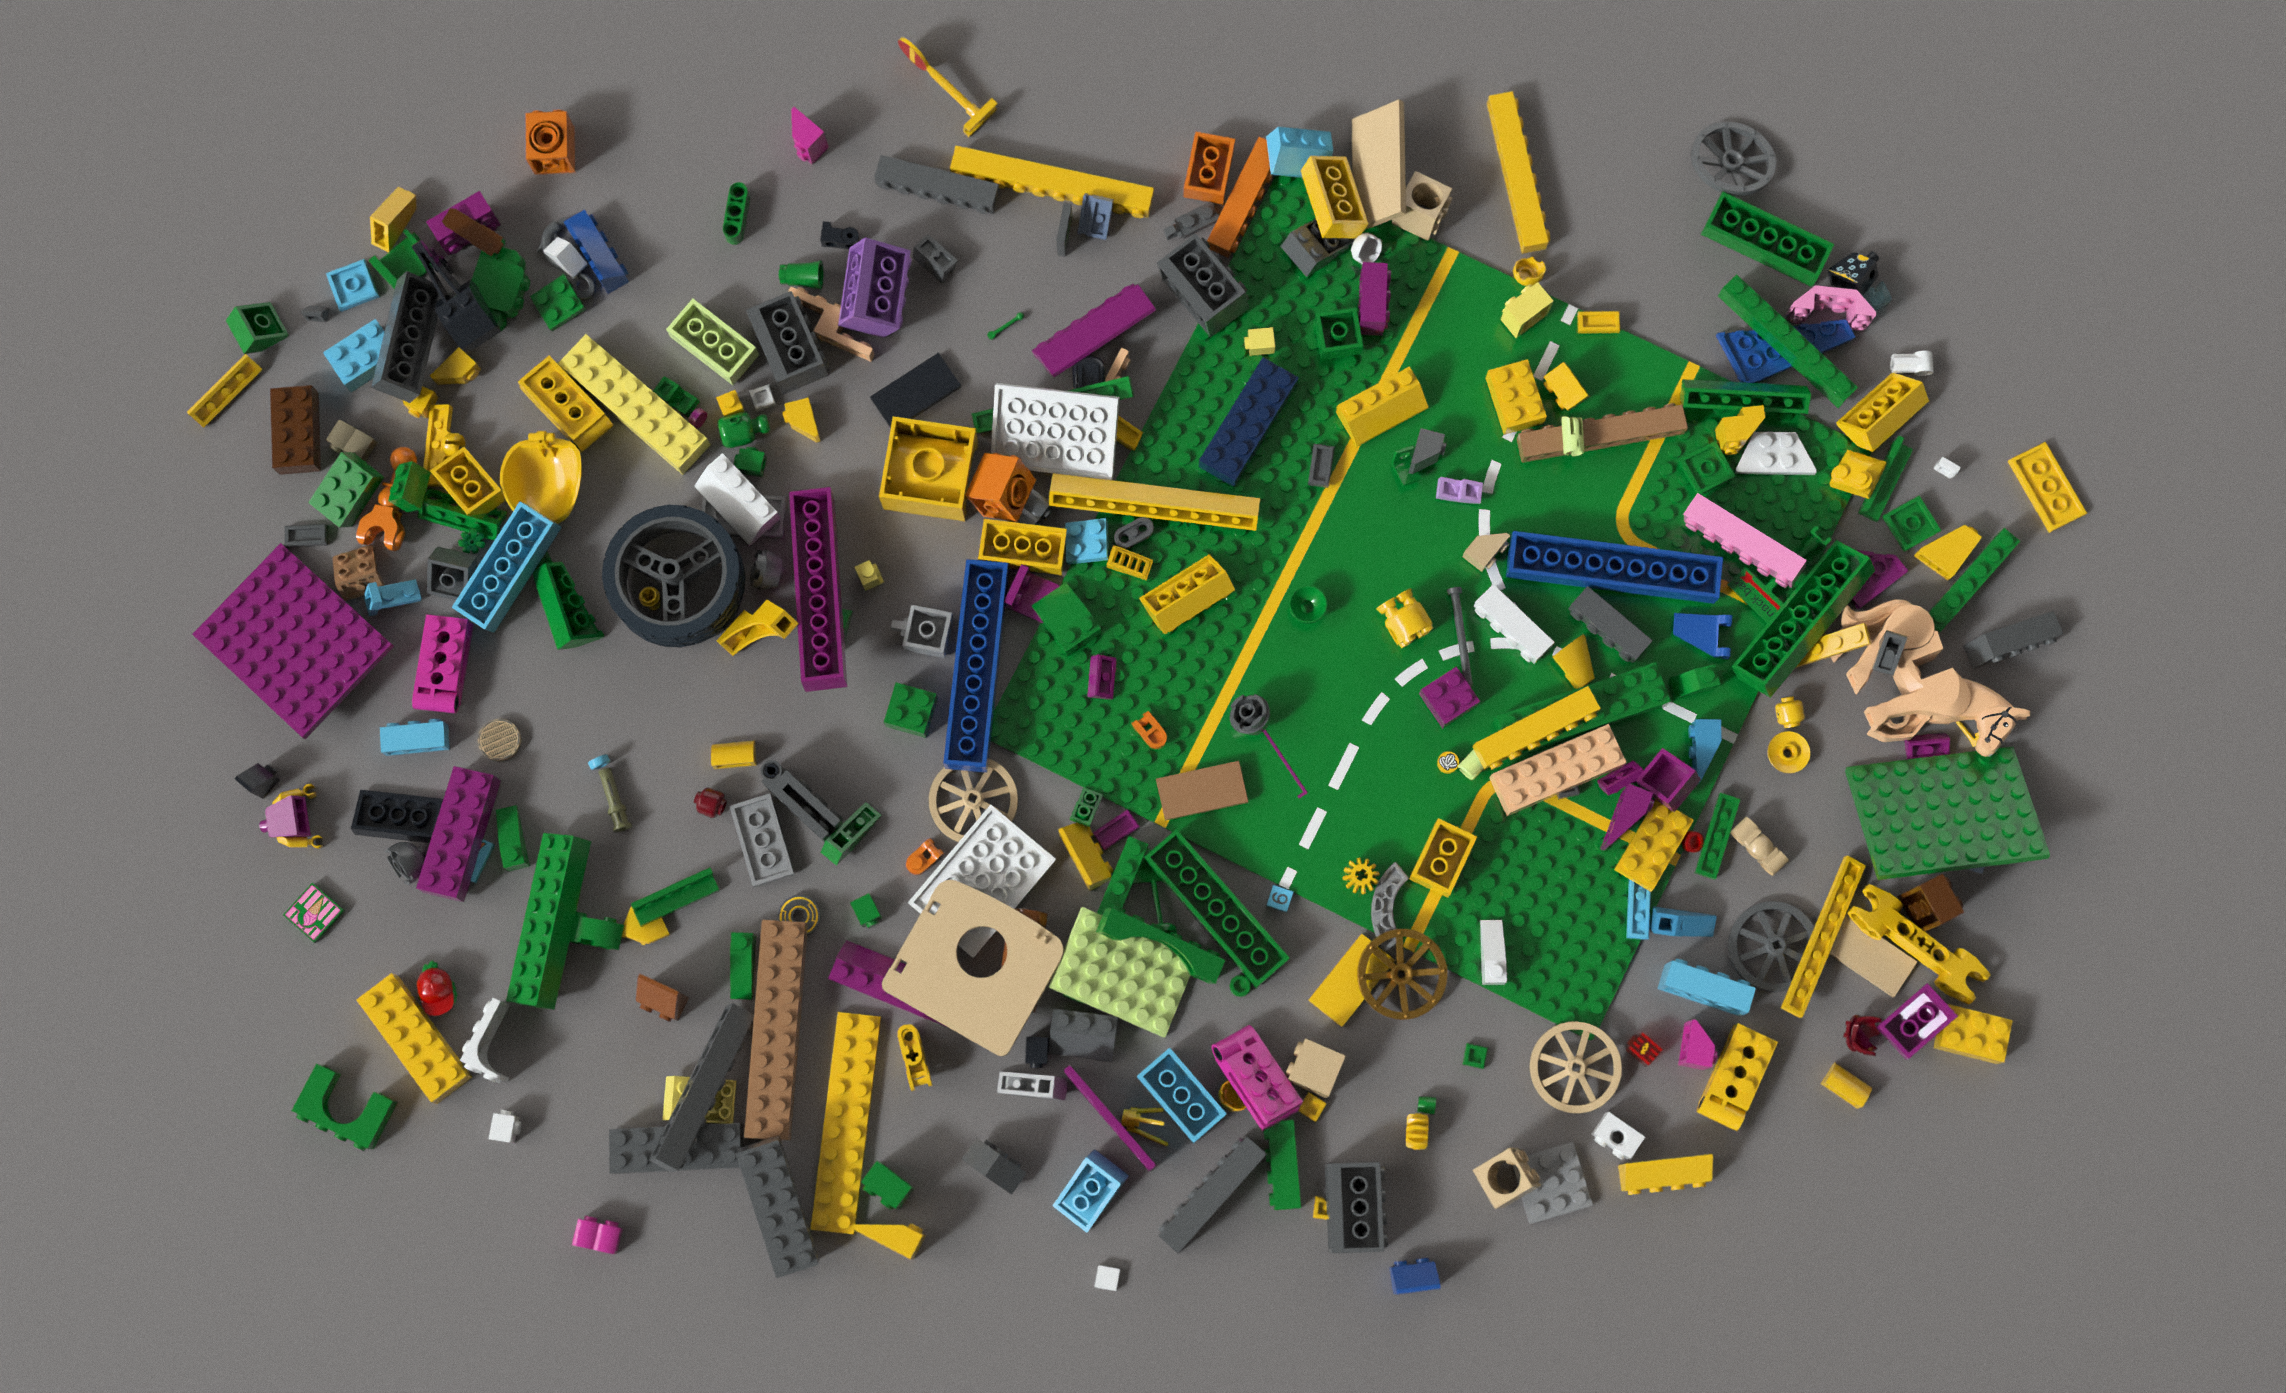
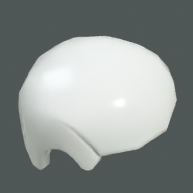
[1351,233,1382,264]

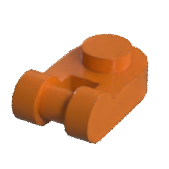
[1131,711,1167,749]
[906,838,944,875]

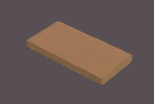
[1156,761,1248,821]

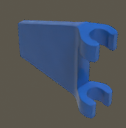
[1673,613,1732,659]

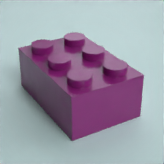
[426,190,501,255]
[1358,262,1391,336]

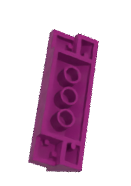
[1031,284,1156,378]
[828,940,948,1028]

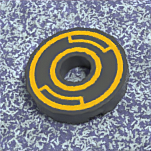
[778,895,821,936]

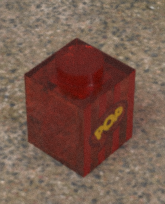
[1626,1032,1663,1067]

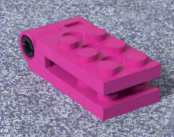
[412,614,474,714]
[1212,1025,1303,1131]

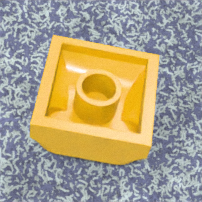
[1829,450,1887,499]

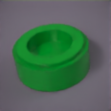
[1229,975,1251,997]

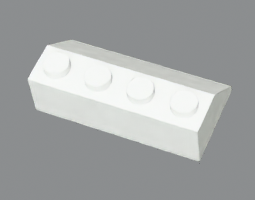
[695,453,781,546]

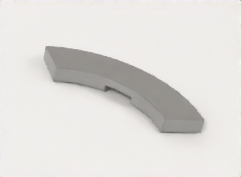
[1371,862,1409,952]

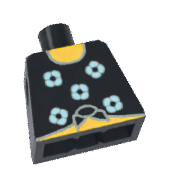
[1828,251,1879,296]

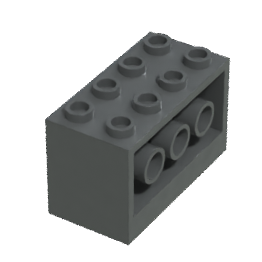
[1157,233,1249,338]
[746,291,829,395]
[1325,1162,1388,1253]

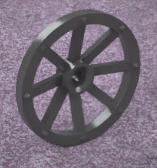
[1691,122,1776,196]
[1728,901,1814,992]

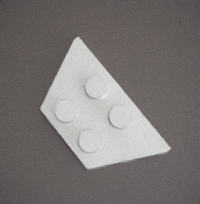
[1734,432,1816,475]

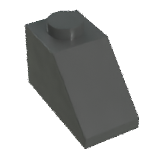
[1409,428,1447,474]

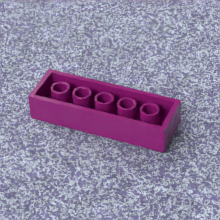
[416,766,501,902]

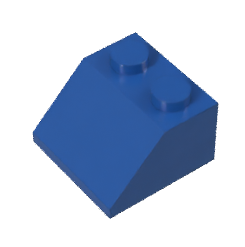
[1389,1258,1441,1294]

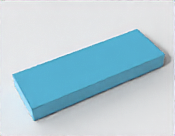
[1626,879,1651,940]

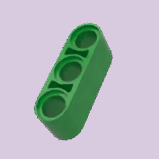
[723,182,750,245]

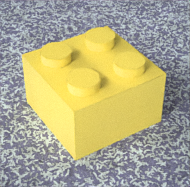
[1501,282,1553,338]

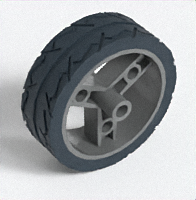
[602,504,746,648]

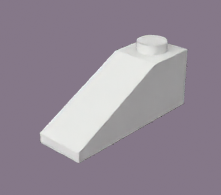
[1480,920,1507,985]

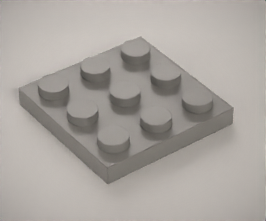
[1511,1142,1593,1224]

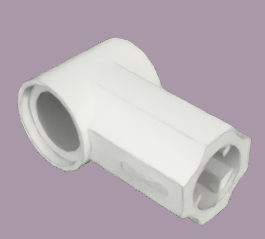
[1890,351,1933,376]

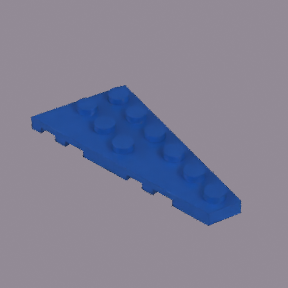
[1716,319,1855,383]

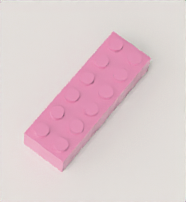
[1683,493,1807,588]

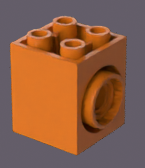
[526,109,575,175]
[965,453,1036,522]

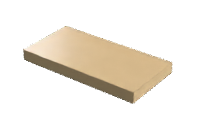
[1829,914,1917,997]

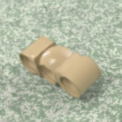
[1730,817,1789,876]

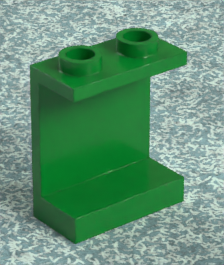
[368,229,433,290]

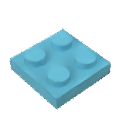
[1065,518,1109,565]

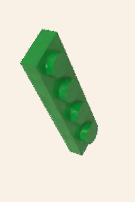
[1694,792,1741,880]

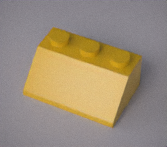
[430,447,506,516]
[1058,822,1114,891]

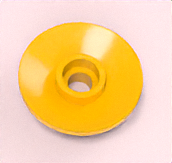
[1767,731,1810,773]

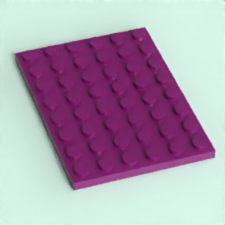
[192,543,394,740]

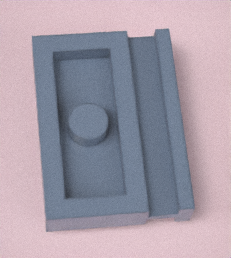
[1077,193,1114,240]

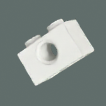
[1591,1112,1645,1160]

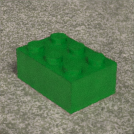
[308,452,384,528]

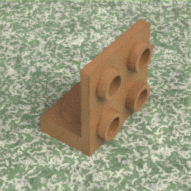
[333,545,384,601]

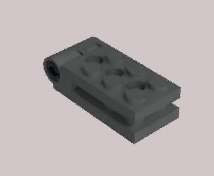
[761,760,844,843]

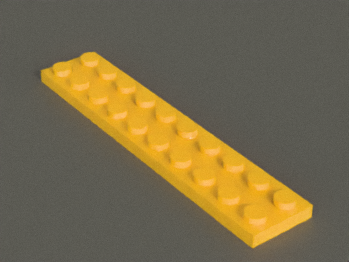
[810,1012,881,1234]

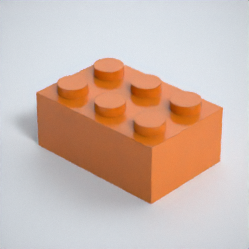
[1183,131,1235,204]

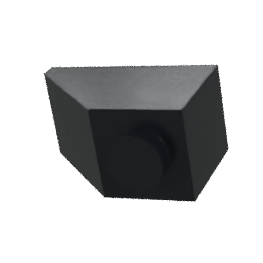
[234,763,280,799]

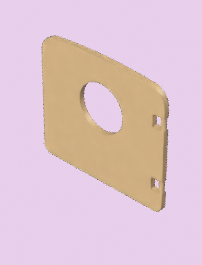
[882,880,1064,1056]

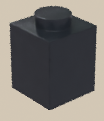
[1025,1037,1049,1069]

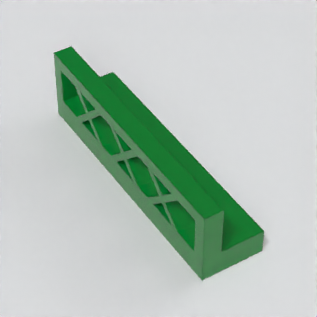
[1858,436,1913,522]
[418,488,507,541]
[631,867,719,927]

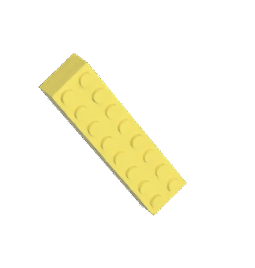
[558,334,711,475]

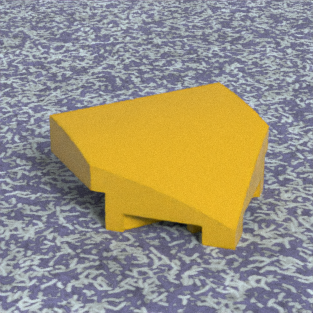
[622,907,669,945]

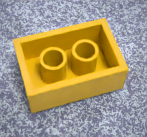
[1486,359,1547,435]
[1409,818,1477,898]
[1933,1004,2013,1064]

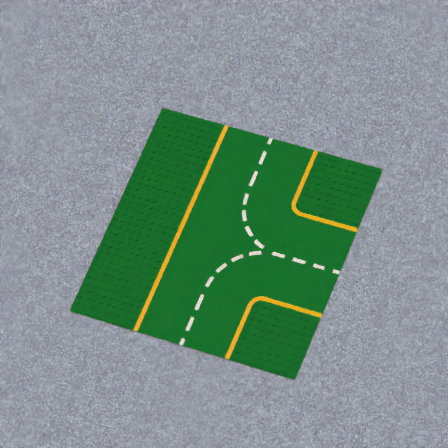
[991,175,1872,1041]

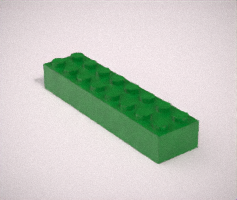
[1732,540,1875,698]
[1493,662,1671,760]
[1144,829,1290,989]
[506,833,592,1010]

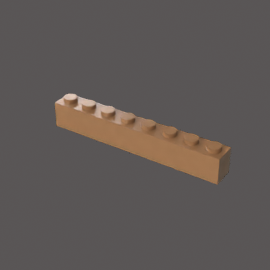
[1517,403,1687,463]

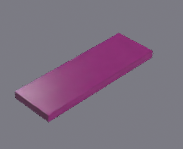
[1064,1065,1156,1171]

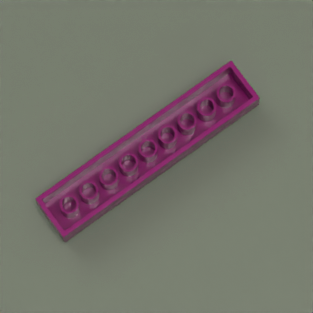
[789,487,848,692]

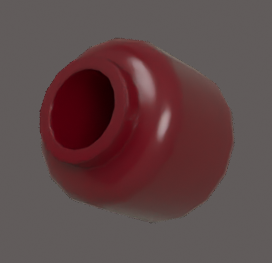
[694,787,727,818]

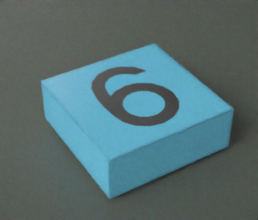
[1266,885,1293,913]

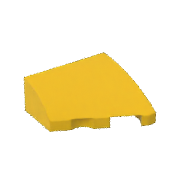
[1553,634,1595,689]

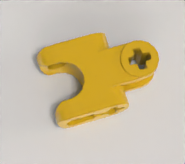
[897,1024,933,1091]

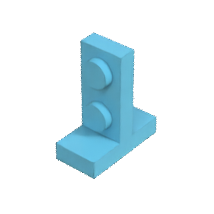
[364,579,421,616]

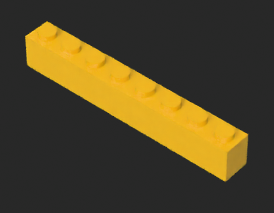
[1487,91,1550,254]

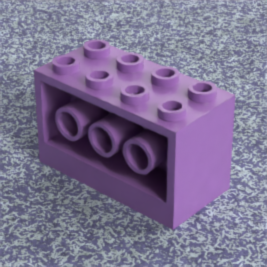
[838,237,912,338]

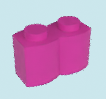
[572,1216,623,1254]

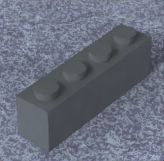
[1569,586,1652,663]

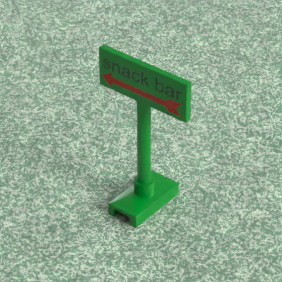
[1727,525,1831,623]

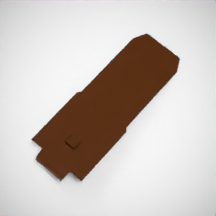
[442,208,504,257]

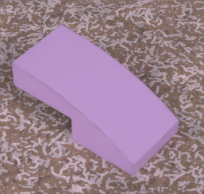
[1436,477,1483,504]

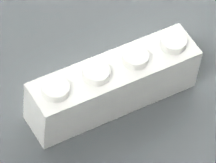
[1474,584,1554,664]

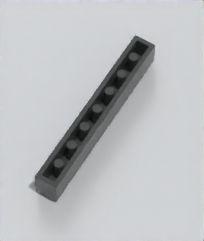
[649,1003,754,1172]

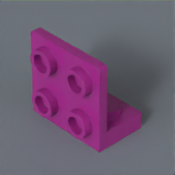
[1004,564,1060,623]

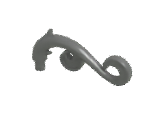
[537,217,596,301]

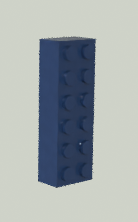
[1199,357,1299,487]

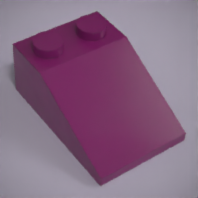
[1600,784,1654,850]
[1876,983,1957,1060]

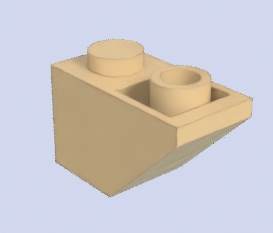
[1462,533,1510,572]

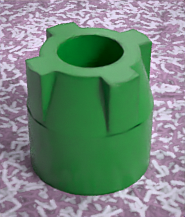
[1417,1096,1436,1115]

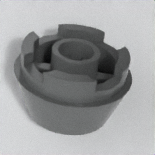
[750,549,784,590]
[1229,694,1270,735]

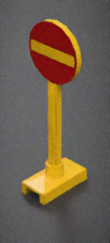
[898,37,998,137]

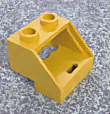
[1715,405,1765,455]

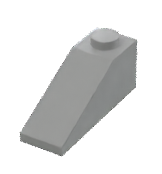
[997,1071,1068,1101]

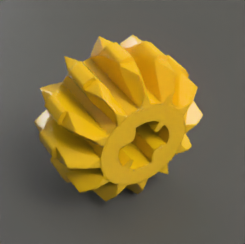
[1343,858,1379,894]
[1405,1113,1429,1150]

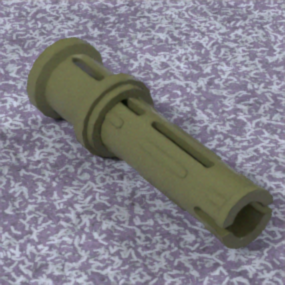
[598,768,632,833]

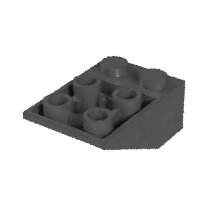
[1281,219,1355,277]

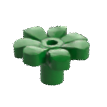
[458,528,485,554]

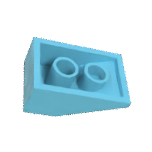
[1053,1149,1129,1232]

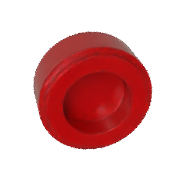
[1681,831,1704,853]

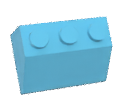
[1266,127,1333,177]

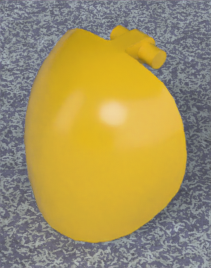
[500,431,582,524]

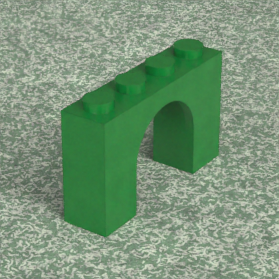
[291,1064,398,1151]

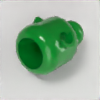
[718,412,770,449]

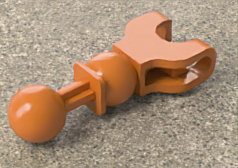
[356,447,417,551]

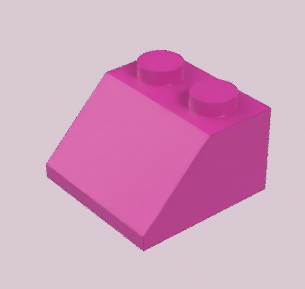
[791,107,829,164]
[1678,1019,1717,1070]

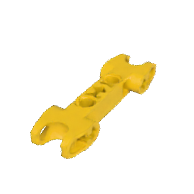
[1847,884,1991,1005]

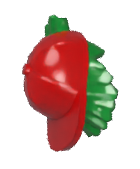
[417,961,458,1016]

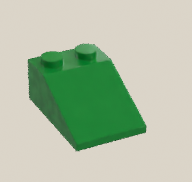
[1031,583,1101,656]

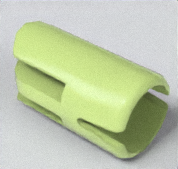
[1561,417,1585,456]
[1458,749,1484,780]

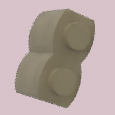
[326,420,377,462]

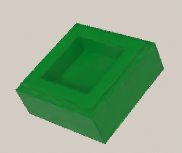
[1462,1043,1488,1069]

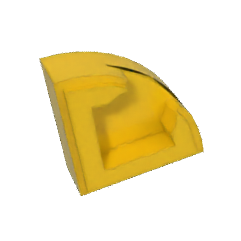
[1313,1196,1329,1220]

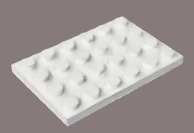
[991,383,1120,480]
[908,805,1056,958]

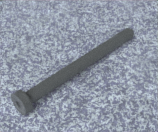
[1447,587,1473,687]

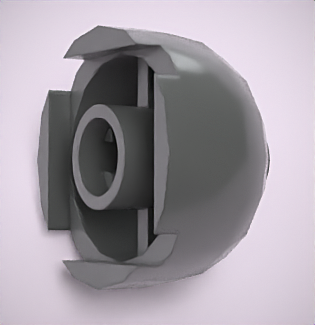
[385,842,426,885]

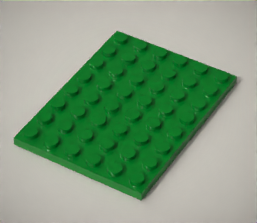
[1845,746,2050,880]

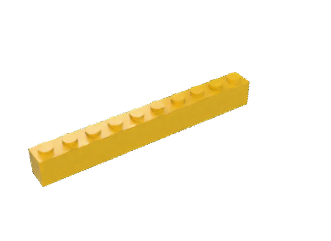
[950,146,1154,218]
[1049,473,1260,531]

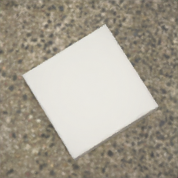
[749,384,776,411]
[1934,457,1961,479]
[1095,1265,1120,1291]

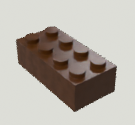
[270,385,321,475]
[1897,874,1965,932]

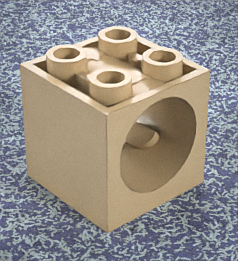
[1391,171,1452,241]
[1285,1039,1345,1098]
[1473,1148,1541,1209]

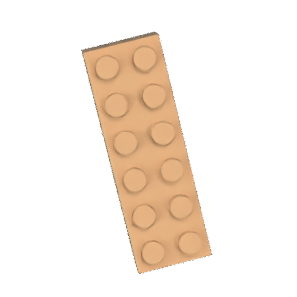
[1489,724,1627,816]

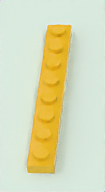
[1781,856,1866,1018]

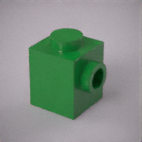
[734,447,767,478]

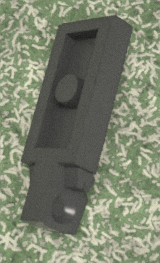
[1164,201,1219,240]

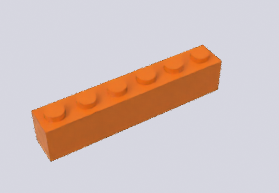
[1207,137,1273,258]

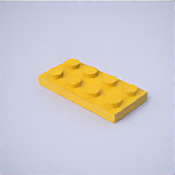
[1614,800,1694,892]

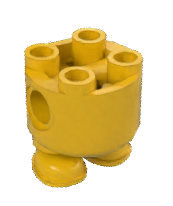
[1376,588,1433,649]

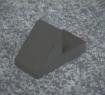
[1872,630,1907,676]

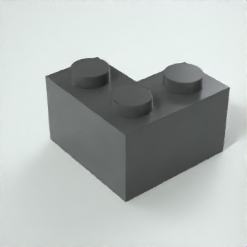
[961,1138,1027,1195]

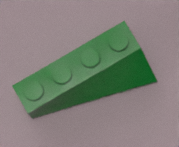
[532,562,605,650]

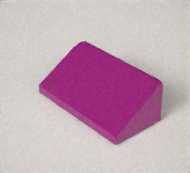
[1088,654,1116,699]
[1904,733,1950,759]

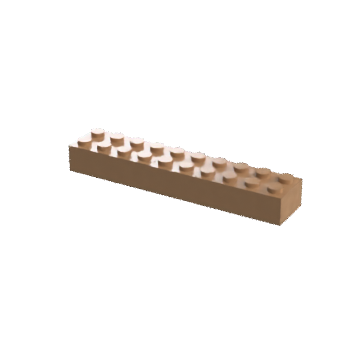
[744,920,808,1140]

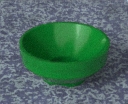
[1289,585,1327,624]

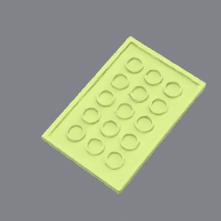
[1048,907,1190,1038]

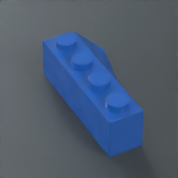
[564,209,629,294]

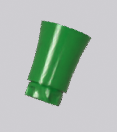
[778,261,824,289]

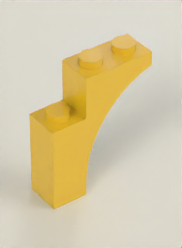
[716,600,799,656]

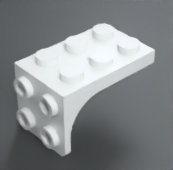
[460,998,510,1084]

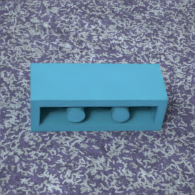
[380,719,450,756]

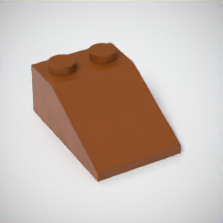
[636,974,689,1022]

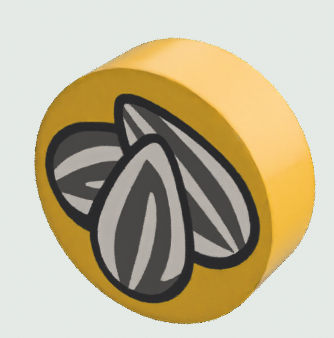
[1437,752,1459,774]

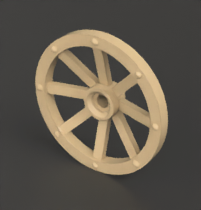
[929,759,1018,843]
[1530,1022,1622,1113]

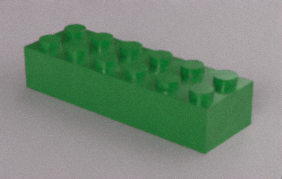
[1700,191,1834,287]

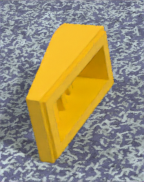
[1107,545,1153,580]

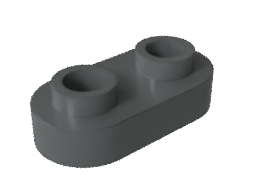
[1114,517,1153,549]

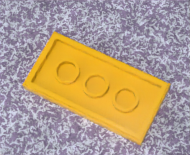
[2008,442,2087,533]
[1308,934,1395,1028]

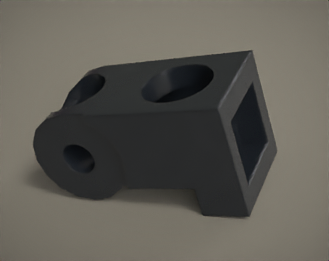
[820,221,860,249]

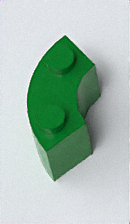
[570,912,624,950]

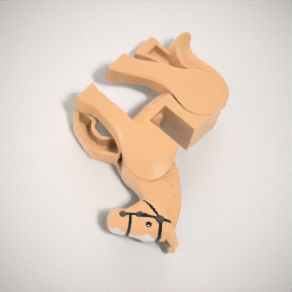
[1831,599,2030,757]

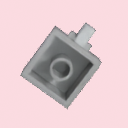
[891,605,954,658]

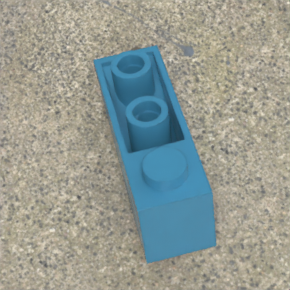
[1688,719,1722,785]
[1650,906,1717,937]

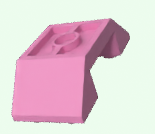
[1784,285,1876,331]

